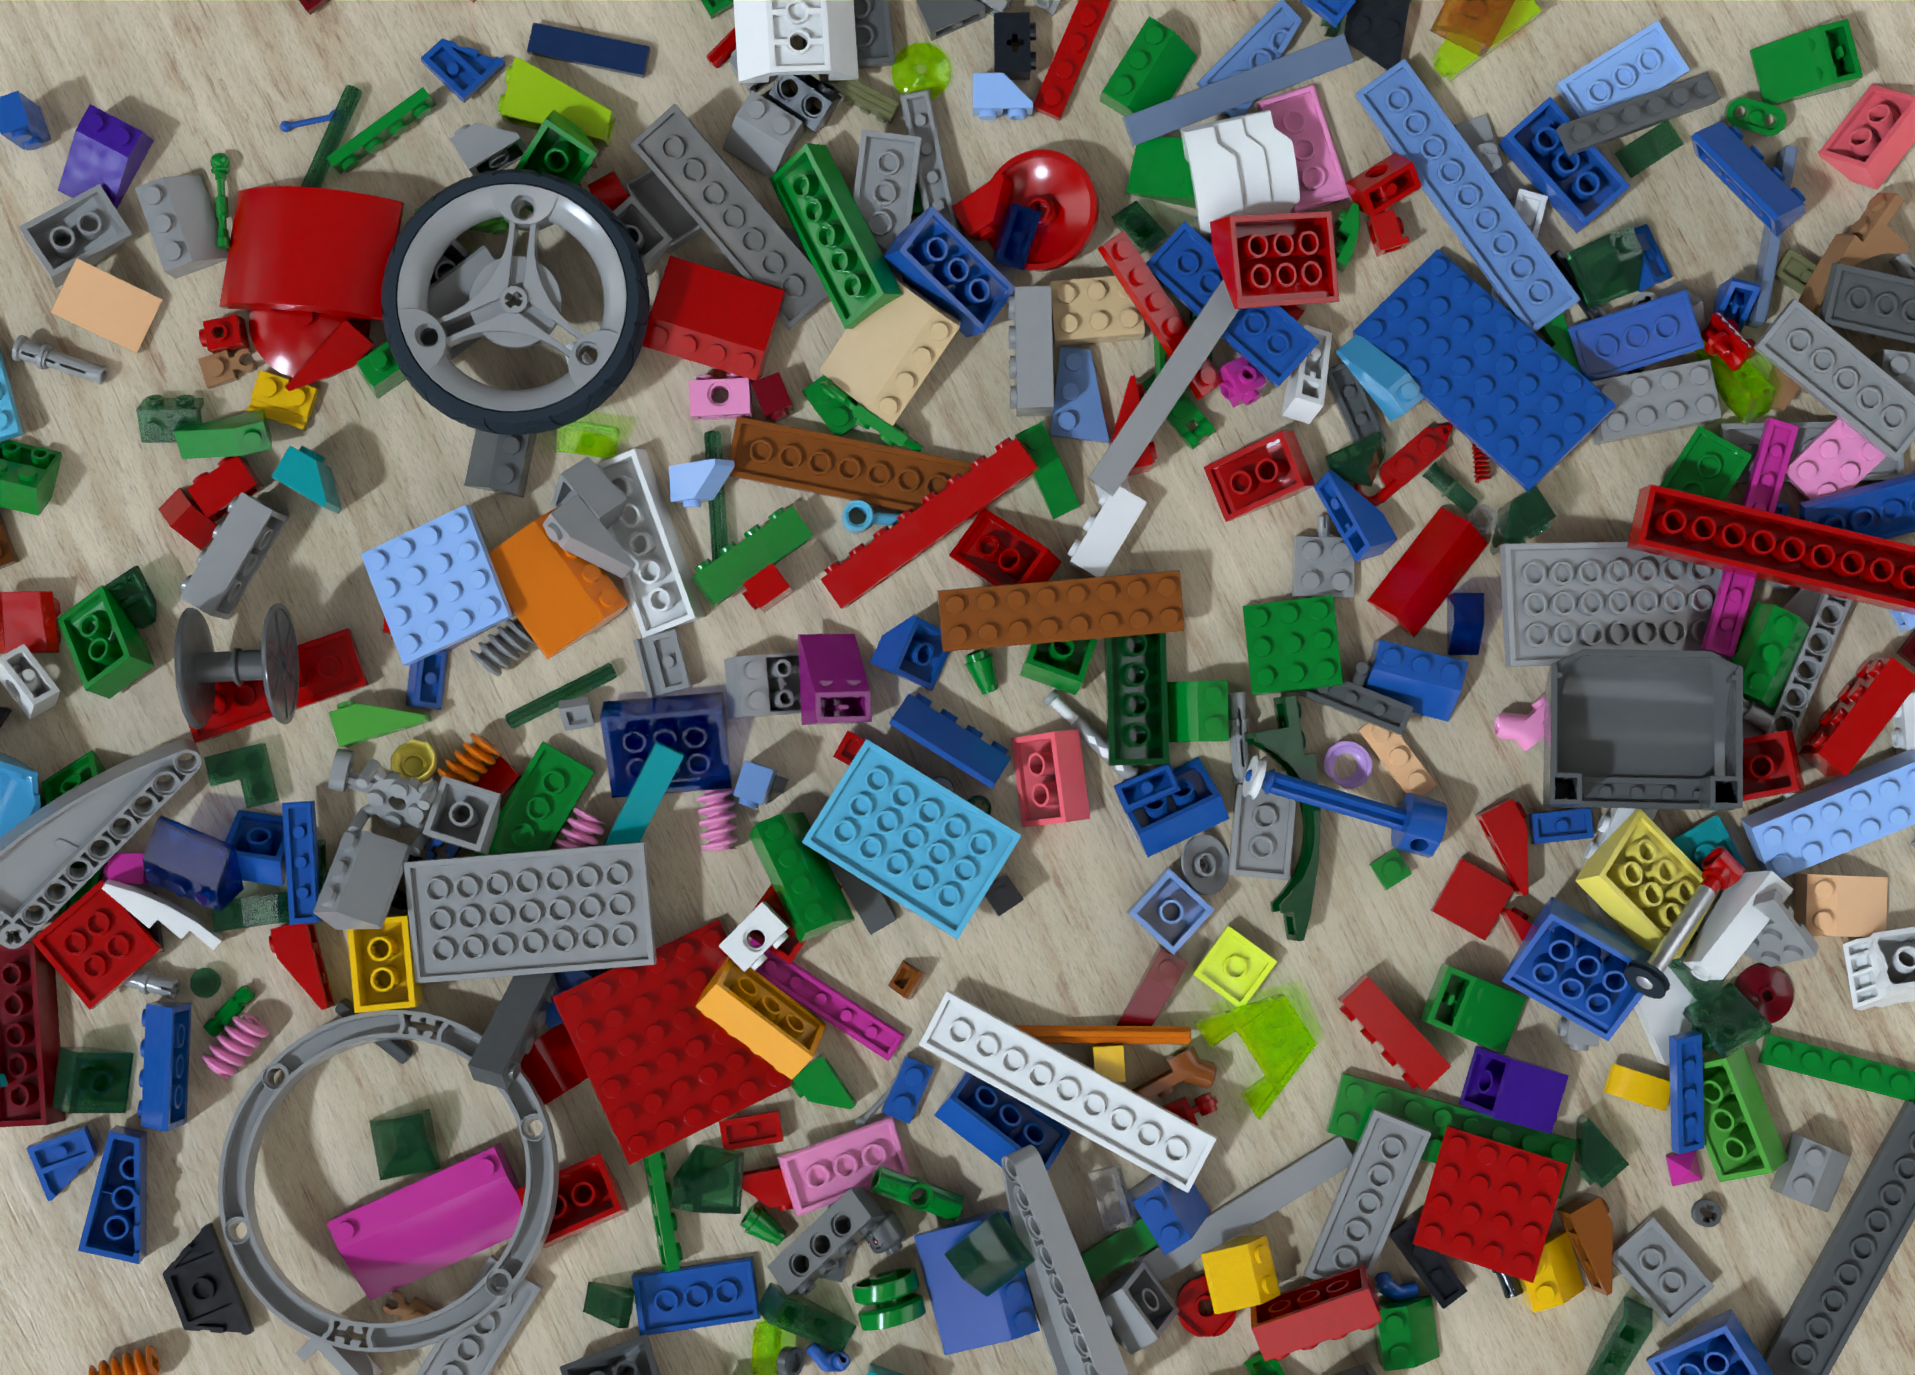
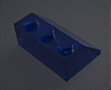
[142,815,244,912]

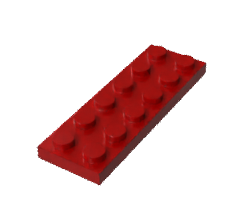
[176,628,369,743]

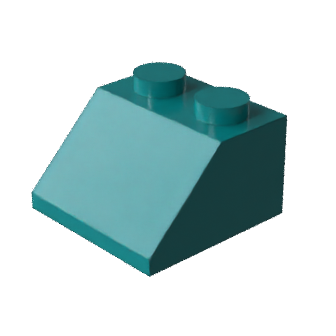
[271,445,341,514]

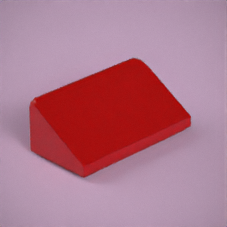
[473,756,522,799]

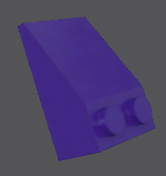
[58,104,154,210]

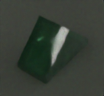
[1325,432,1386,487]

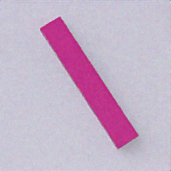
[750,939,905,1061]

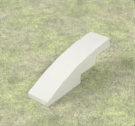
[102,879,223,950]

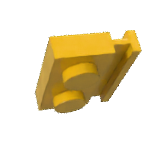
[246,370,319,431]

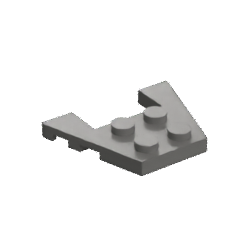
[1697,889,1819,967]

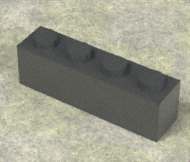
[468,973,559,1090]

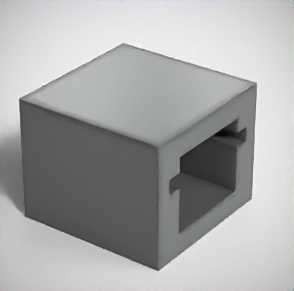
[772,775,789,793]

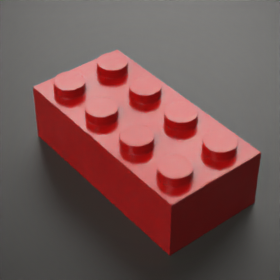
[1798,657,1915,776]
[1250,1264,1382,1361]

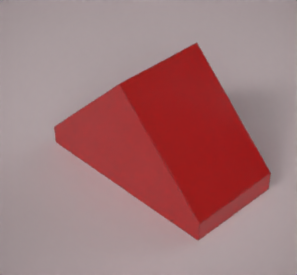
[158,488,218,551]

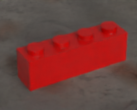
[1337,975,1451,1091]

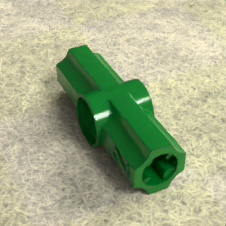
[870,1165,964,1222]

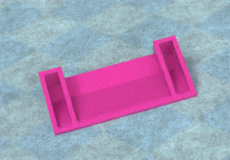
[327,1142,522,1301]

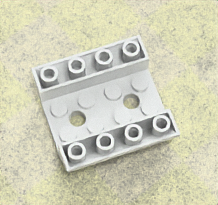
[733,0,859,83]

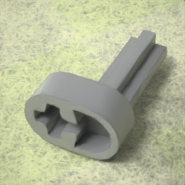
[328,748,376,793]

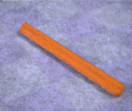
[1014,1025,1191,1045]

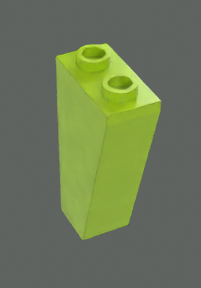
[498,57,616,147]

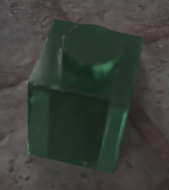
[1575,1114,1629,1188]

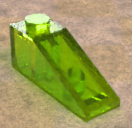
[1694,339,1776,425]

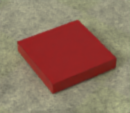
[1430,858,1514,941]

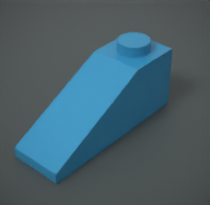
[1336,335,1425,422]

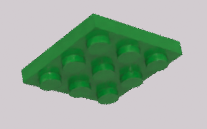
[1243,595,1344,696]

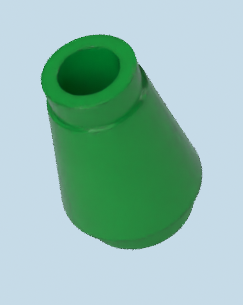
[964,648,998,695]
[740,1205,787,1246]

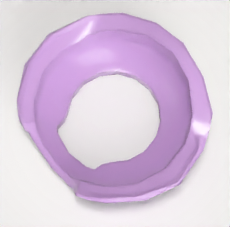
[1323,741,1372,789]

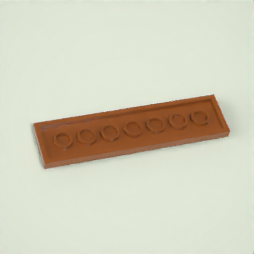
[728,416,972,512]
[937,570,1184,652]

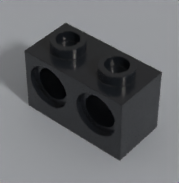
[767,74,842,132]

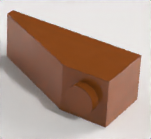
[1556,1192,1613,1296]

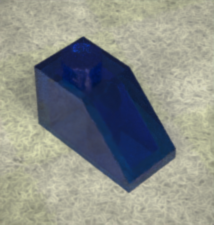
[1447,593,1484,655]

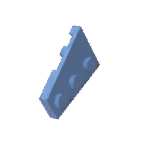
[1050,346,1109,443]

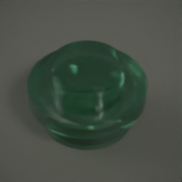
[190,968,221,998]

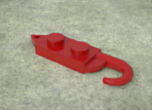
[1354,424,1452,506]

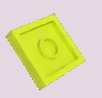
[1192,925,1277,1010]

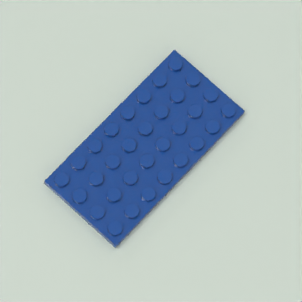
[1353,249,1616,493]

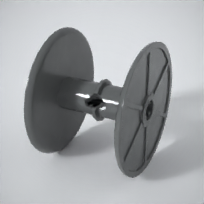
[174,603,299,729]

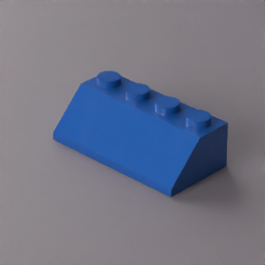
[1691,121,1806,237]
[882,206,1015,337]
[889,692,1011,789]
[137,1001,192,1131]
[934,1071,1071,1172]

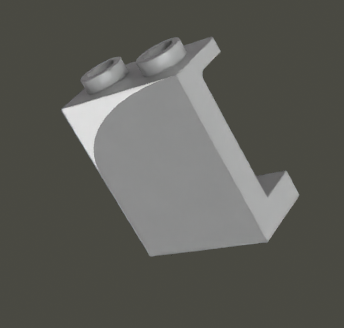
[296,1330,383,1375]

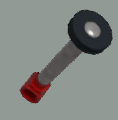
[1623,846,1745,999]

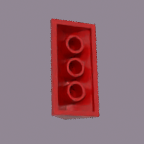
[1367,507,1488,638]

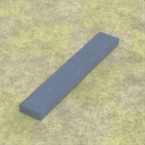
[1746,145,1798,328]

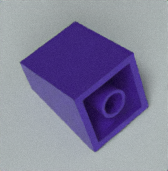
[1459,1046,1569,1134]

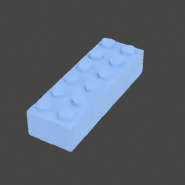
[1741,749,1915,878]

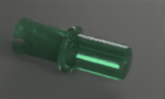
[1422,462,1477,514]

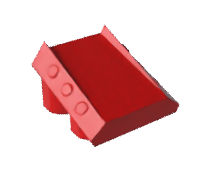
[0,591,61,654]

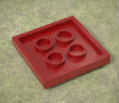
[31,880,163,1010]

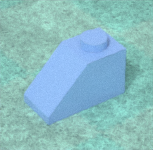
[669,458,735,508]

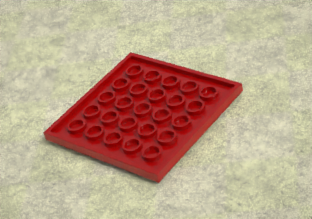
[552,919,793,1165]

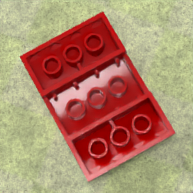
[219,186,404,320]

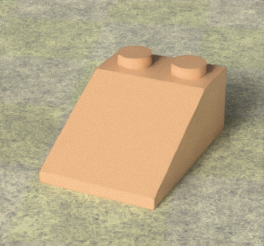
[1794,873,1888,937]

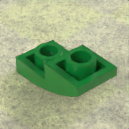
[1335,202,1359,272]

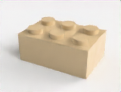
[1049,276,1145,347]

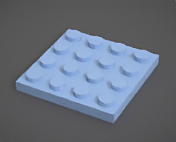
[361,505,513,666]

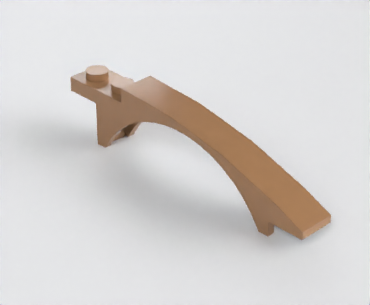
[1762,193,1910,411]

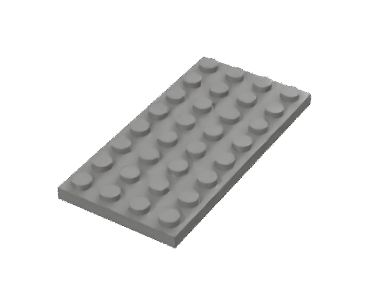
[1499,542,1731,667]
[403,841,657,984]

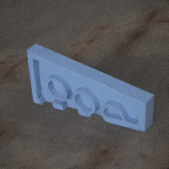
[1196,0,1302,118]

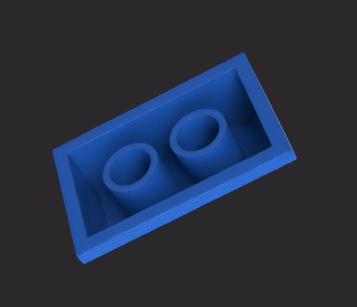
[1363,640,1468,722]
[1117,757,1229,857]

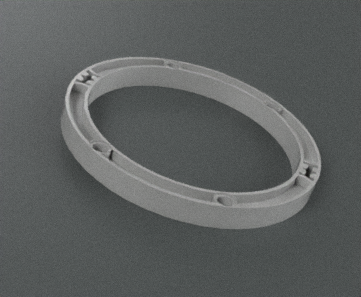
[218,1010,559,1352]

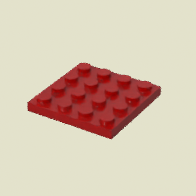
[1413,1125,1567,1283]

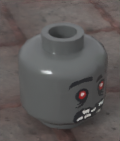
[863,1208,906,1256]

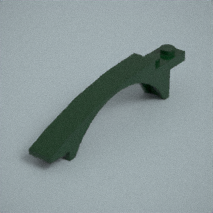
[1244,695,1321,941]

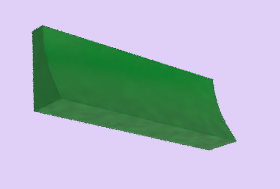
[769,143,903,329]

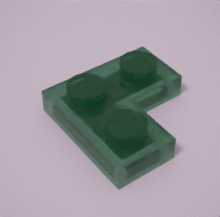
[204,743,279,809]

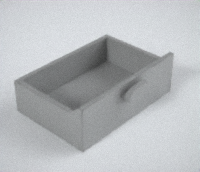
[624,169,704,254]

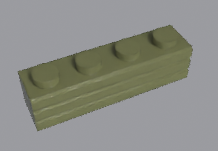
[826,80,900,124]

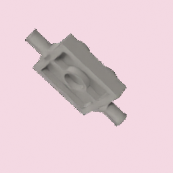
[1292,516,1354,599]

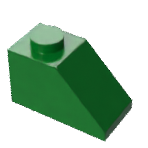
[790,1053,857,1110]

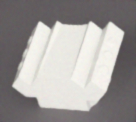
[1843,927,1915,1011]

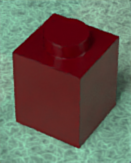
[751,372,794,422]

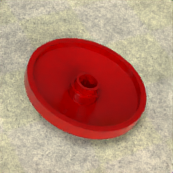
[988,149,1099,272]
[249,309,371,381]

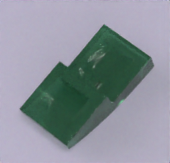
[1614,120,1684,179]

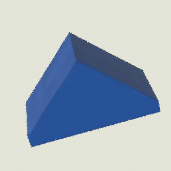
[1712,277,1761,333]

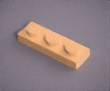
[1357,723,1437,796]

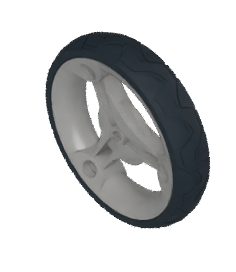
[381,169,650,435]

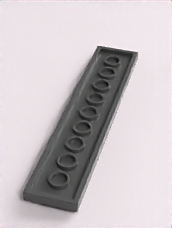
[1763,1101,1915,1375]

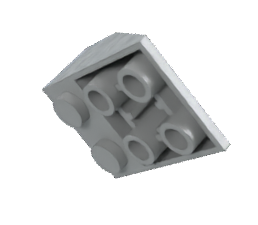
[724,653,801,719]

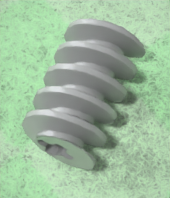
[470,618,536,676]

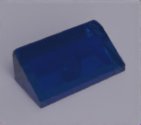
[992,203,1042,270]

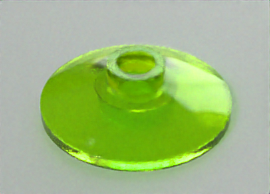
[892,43,951,100]

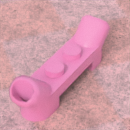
[1494,694,1545,751]

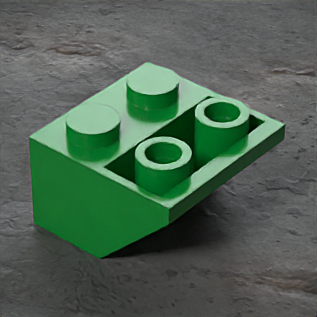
[0,440,62,516]

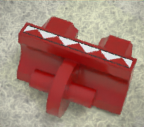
[1701,312,1756,371]

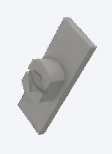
[1454,115,1514,201]

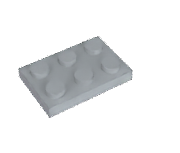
[1228,784,1296,881]
[1612,1216,1715,1327]

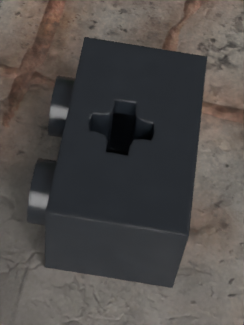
[994,12,1036,80]

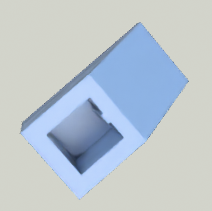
[973,73,1033,120]

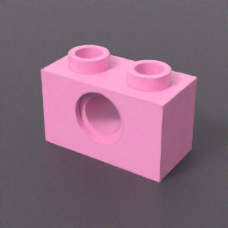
[689,373,753,421]

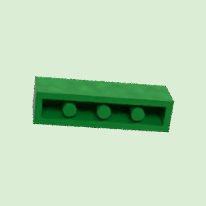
[692,506,813,608]

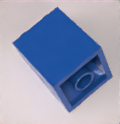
[1128,1174,1211,1255]

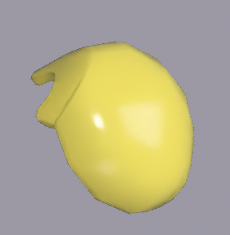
[391,739,438,784]

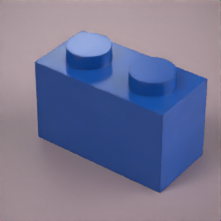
[0,91,51,150]

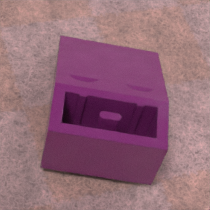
[798,634,872,725]

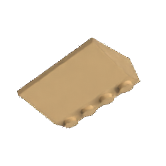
[819,276,961,426]

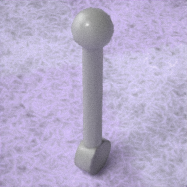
[855,1079,895,1127]

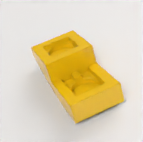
[1603,1063,1670,1111]

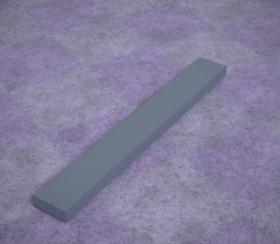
[1122,33,1354,147]

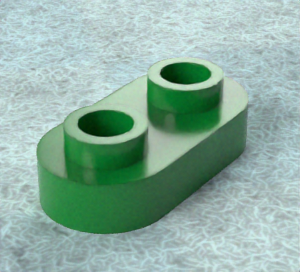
[1724,97,1786,136]

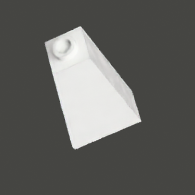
[1683,870,1793,981]

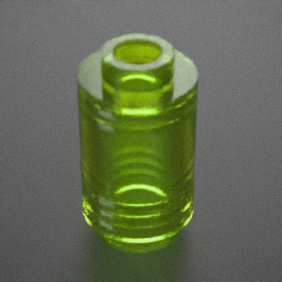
[751,1321,783,1375]

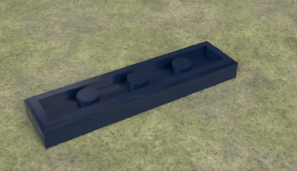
[527,23,651,78]

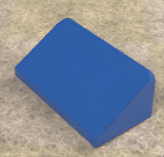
[1614,224,1672,292]
[406,650,448,710]
[1114,764,1181,814]

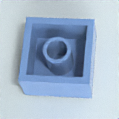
[1127,868,1214,955]

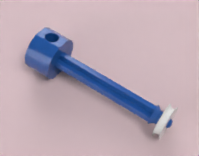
[1242,754,1448,858]

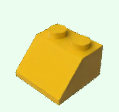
[1518,1230,1585,1313]
[1201,1235,1280,1314]

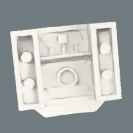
[1181,110,1300,245]

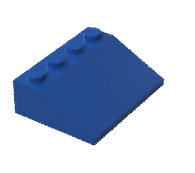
[1502,896,1653,1041]
[913,1209,1040,1355]
[1646,1309,1774,1375]

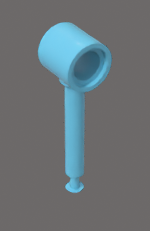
[841,500,901,534]

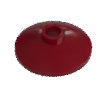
[1732,964,1794,1025]

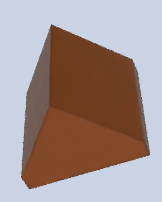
[888,960,926,999]

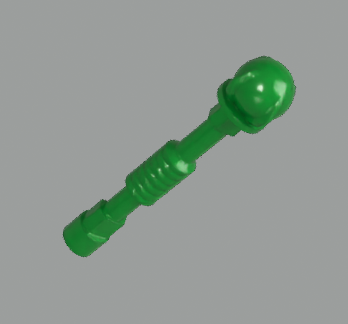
[210,153,230,249]

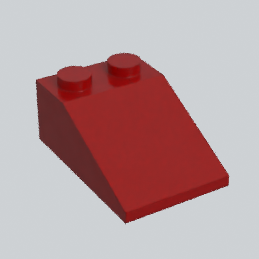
[1204,430,1316,522]
[949,508,1061,586]
[1743,730,1805,801]

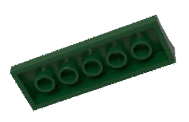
[1104,633,1170,766]

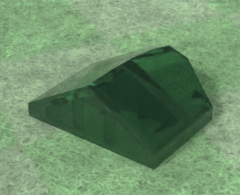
[105,565,157,629]

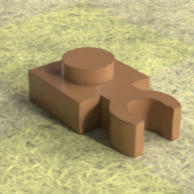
[198,349,257,389]
[382,1290,437,1322]

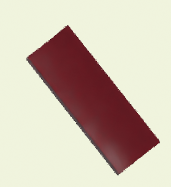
[0,942,66,1127]

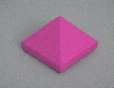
[1665,1150,1703,1186]

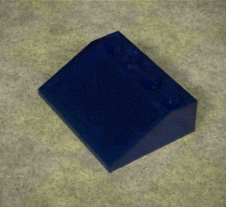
[600,692,732,798]

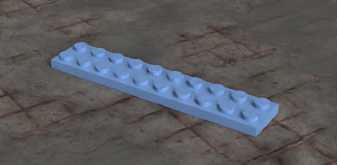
[1355,58,1581,333]

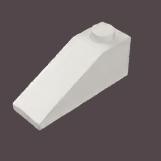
[1282,325,1332,424]

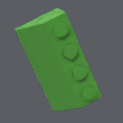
[1703,1046,1788,1182]

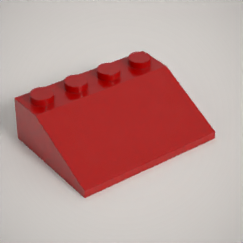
[1210,211,1340,309]
[642,255,786,381]

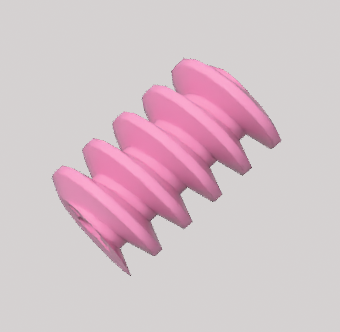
[697,788,739,851]
[555,808,605,848]
[201,1012,269,1079]

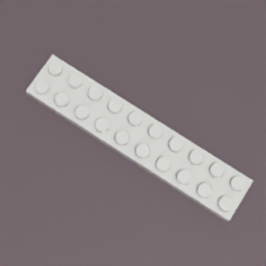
[919,990,1217,1193]

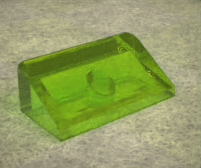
[556,422,620,459]

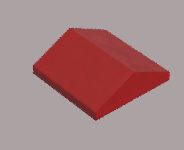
[521,1023,588,1105]

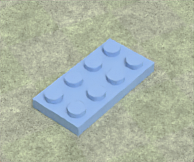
[1555,20,1690,119]

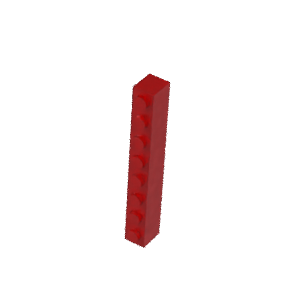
[820,437,1040,609]

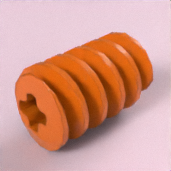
[437,733,503,784]
[89,1345,160,1375]

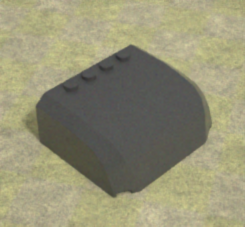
[1543,649,1743,810]

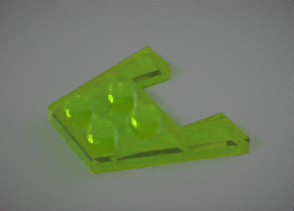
[1193,993,1317,1120]

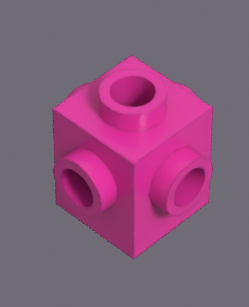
[1219,356,1266,408]

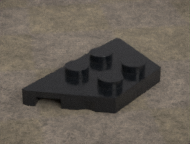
[1344,0,1410,71]
[162,1222,255,1335]

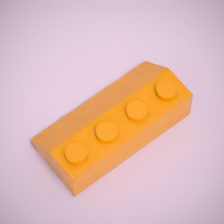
[695,956,826,1080]

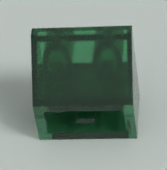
[1490,486,1557,555]

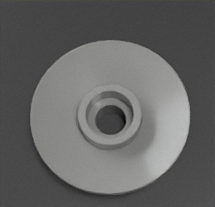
[1181,835,1229,895]

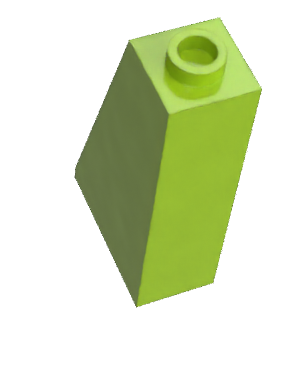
[1432,0,1542,82]

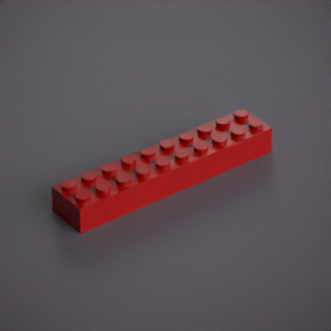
[1627,484,1915,615]

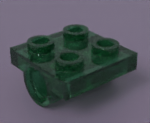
[1683,982,1773,1058]

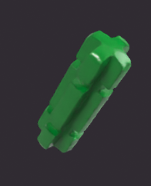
[204,985,255,1037]

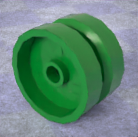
[851,1268,926,1331]

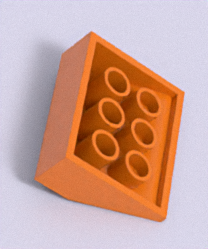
[488,507,628,660]

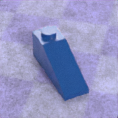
[1314,470,1398,562]

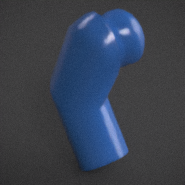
[1375,1272,1419,1301]
[805,1340,850,1372]

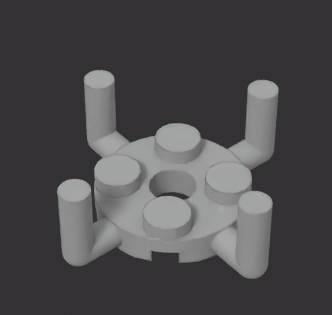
[348,759,440,857]

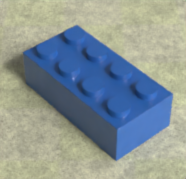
[1498,97,1630,233]

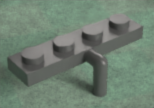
[1292,662,1414,736]

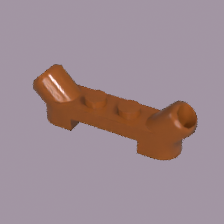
[1132,1045,1217,1099]

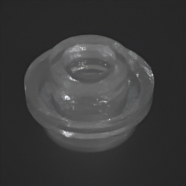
[1467,504,1498,534]

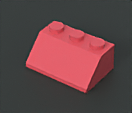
[1818,84,1915,190]
[1011,729,1091,827]

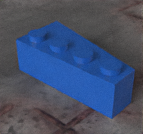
[78,1125,147,1264]

